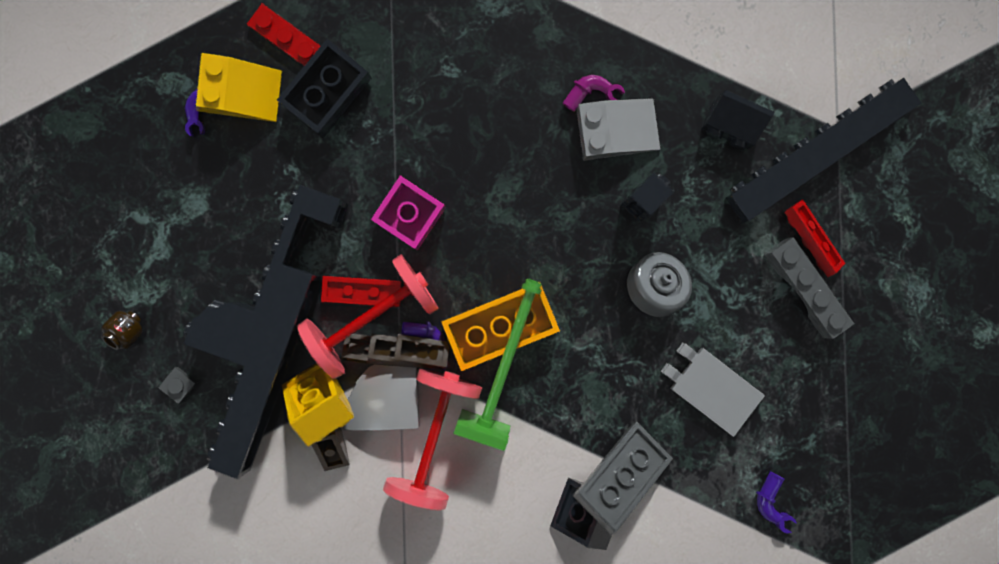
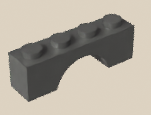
[764,238,854,339]

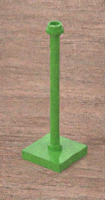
[453,279,542,451]

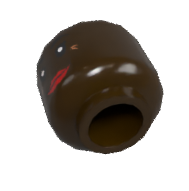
[101,311,143,350]

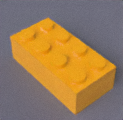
[442,282,560,371]

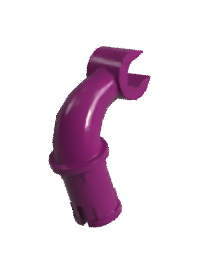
[562,75,625,112]

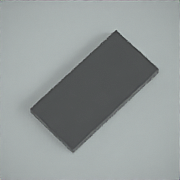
[573,422,673,534]

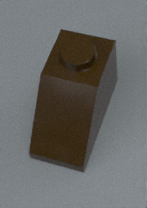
[312,427,350,471]

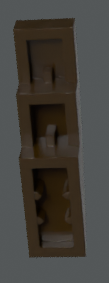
[341,333,450,369]

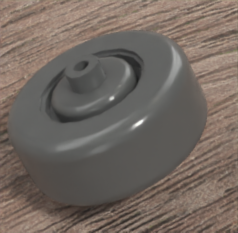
[627,252,692,317]

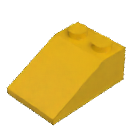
[196,53,282,122]
[281,363,354,446]

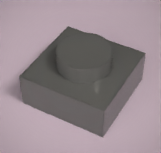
[158,367,197,404]

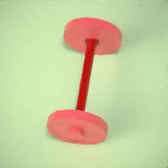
[297,254,439,379]
[383,369,482,510]

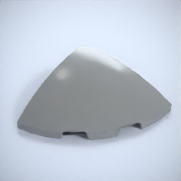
[343,364,420,431]

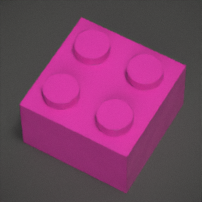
[371,176,446,250]

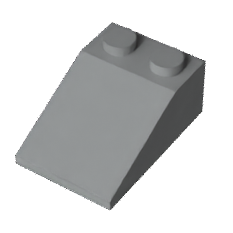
[577,99,660,161]

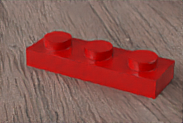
[247,3,320,66]
[785,199,845,277]
[321,276,402,307]

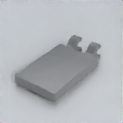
[661,343,765,437]

